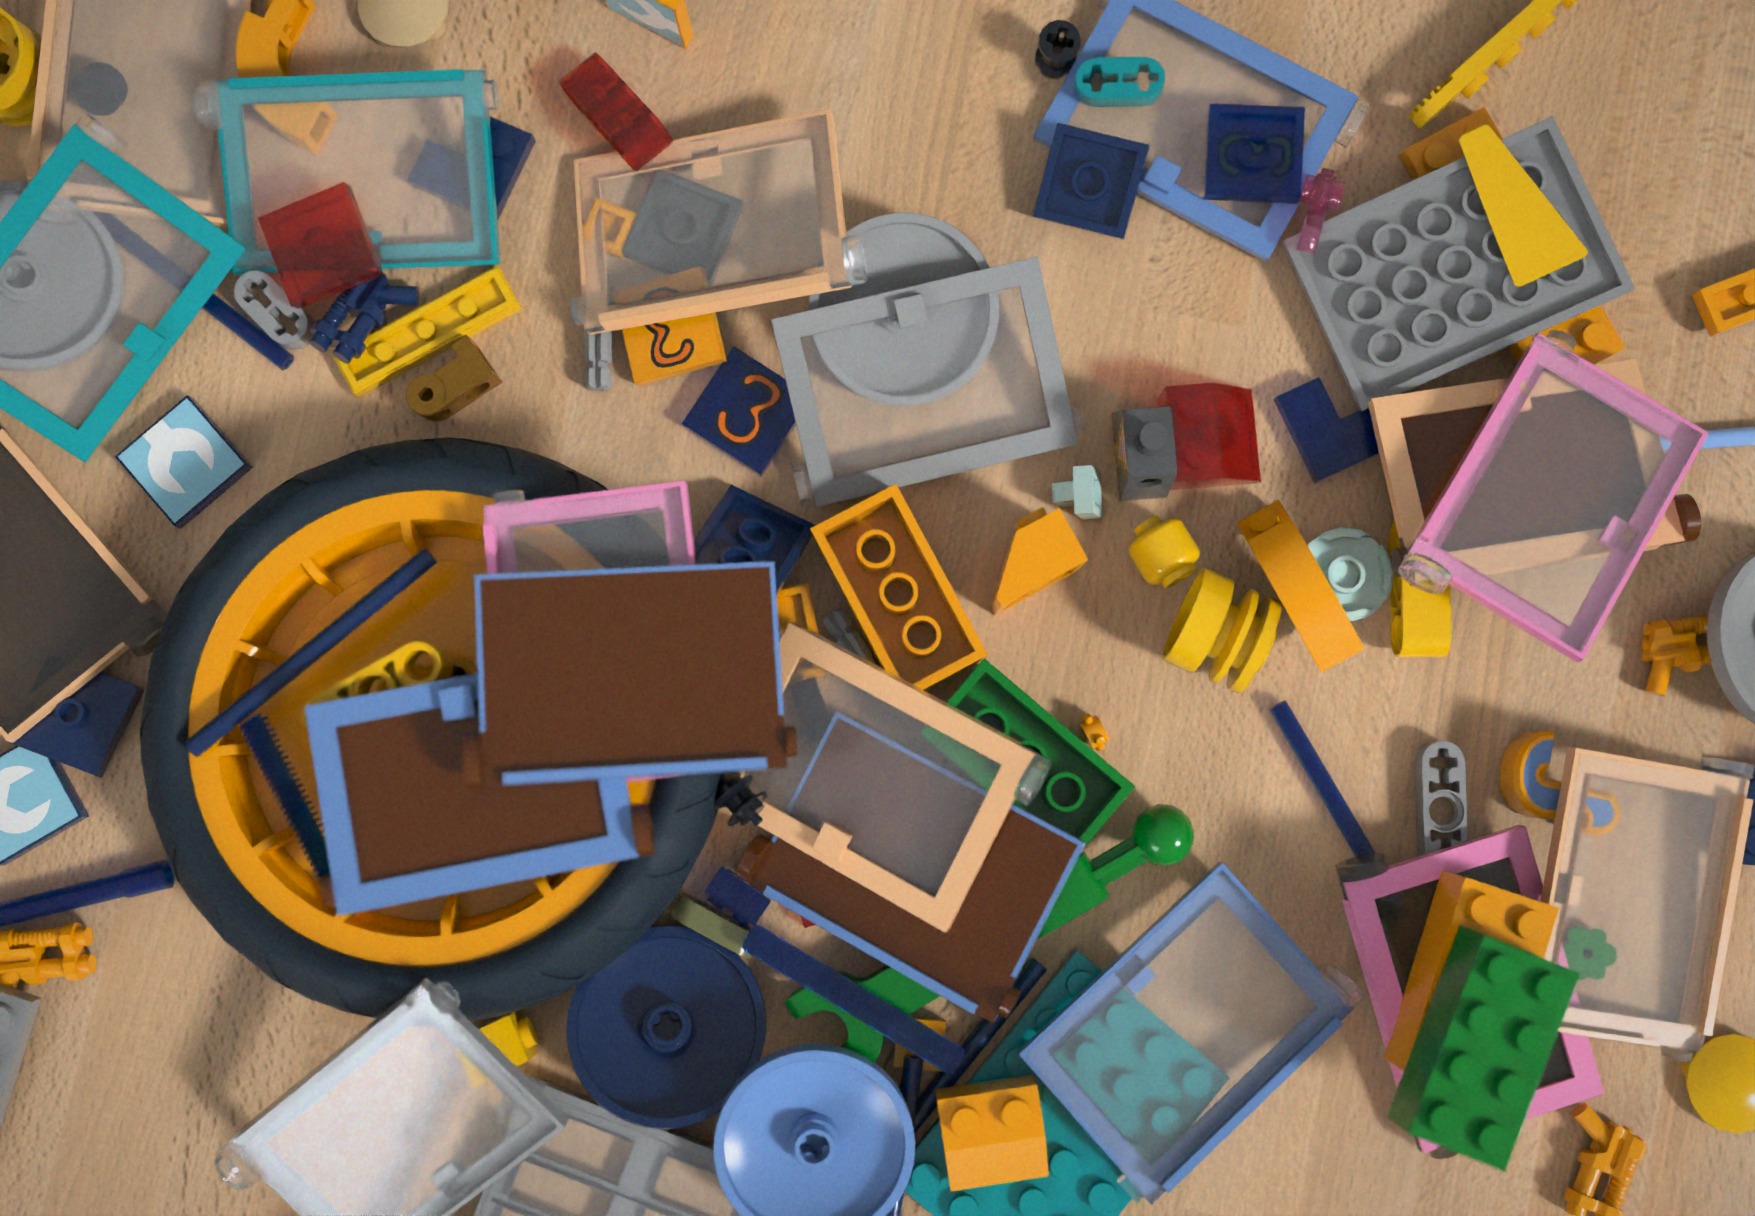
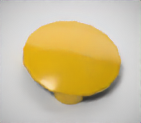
[1682,1033,1755,1133]

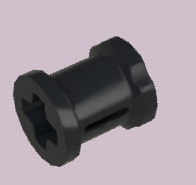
[1035,20,1081,79]

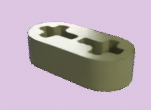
[670,893,763,958]

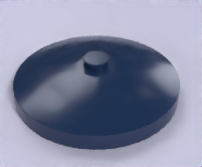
[567,926,766,1130]

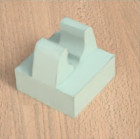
[1052,465,1102,520]

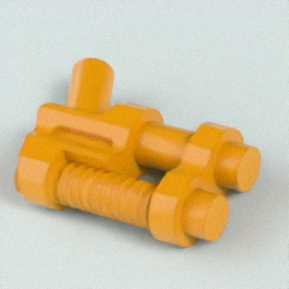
[1641,614,1711,696]
[0,922,97,989]
[1563,1103,1647,1216]

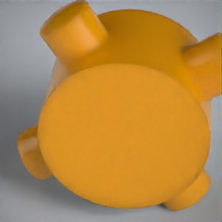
[1078,714,1109,751]

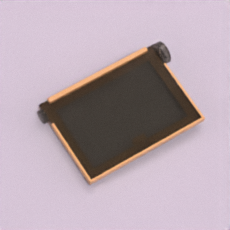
[0,422,167,743]

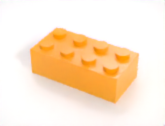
[810,484,988,691]
[1384,870,1559,1071]

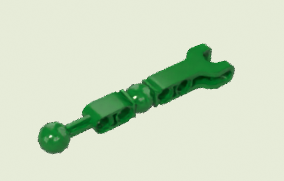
[784,804,1194,1063]

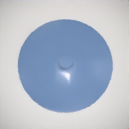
[713,1044,915,1216]

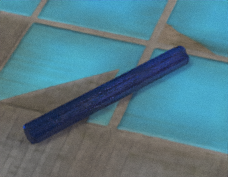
[742,924,965,1075]

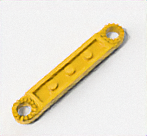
[1408,0,1578,130]

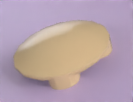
[357,0,449,48]

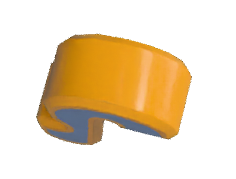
[1500,731,1618,835]

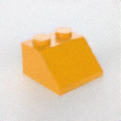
[990,507,1088,615]
[935,1074,1049,1191]

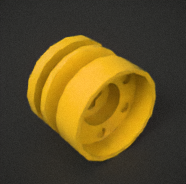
[0,7,42,127]
[1162,567,1282,693]

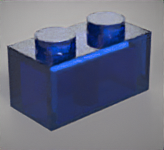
[704,865,772,927]

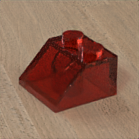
[1157,383,1261,490]

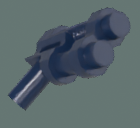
[309,268,419,364]

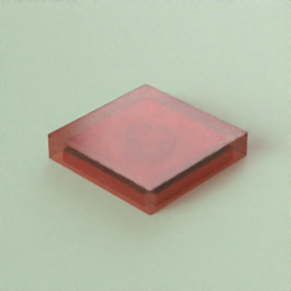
[258,182,384,309]

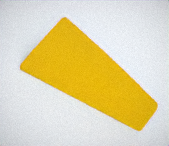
[1459,125,1588,287]

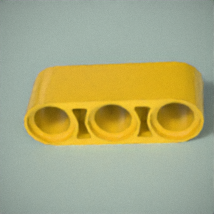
[1388,520,1452,657]
[302,642,453,732]

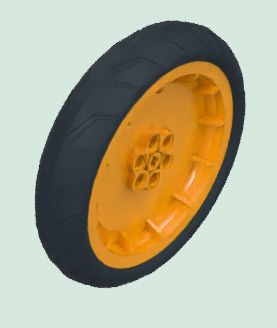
[140,437,726,1025]

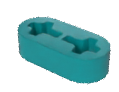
[1075,57,1165,107]

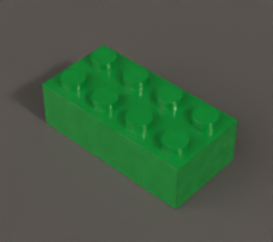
[920,658,1136,849]
[1386,925,1581,1172]

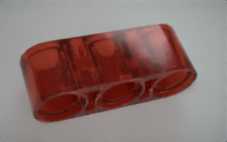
[559,52,673,172]

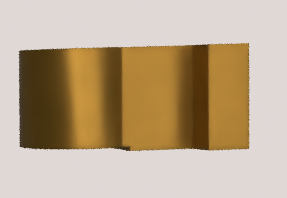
[406,335,502,422]

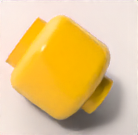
[1128,515,1200,589]

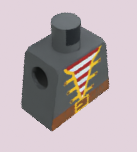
[1111,406,1177,501]

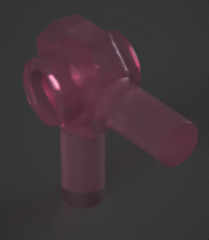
[1296,168,1345,254]

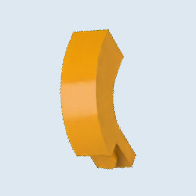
[236,0,339,156]
[1237,499,1365,672]

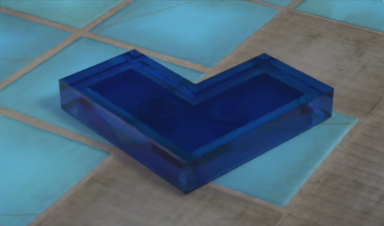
[1274,377,1379,484]

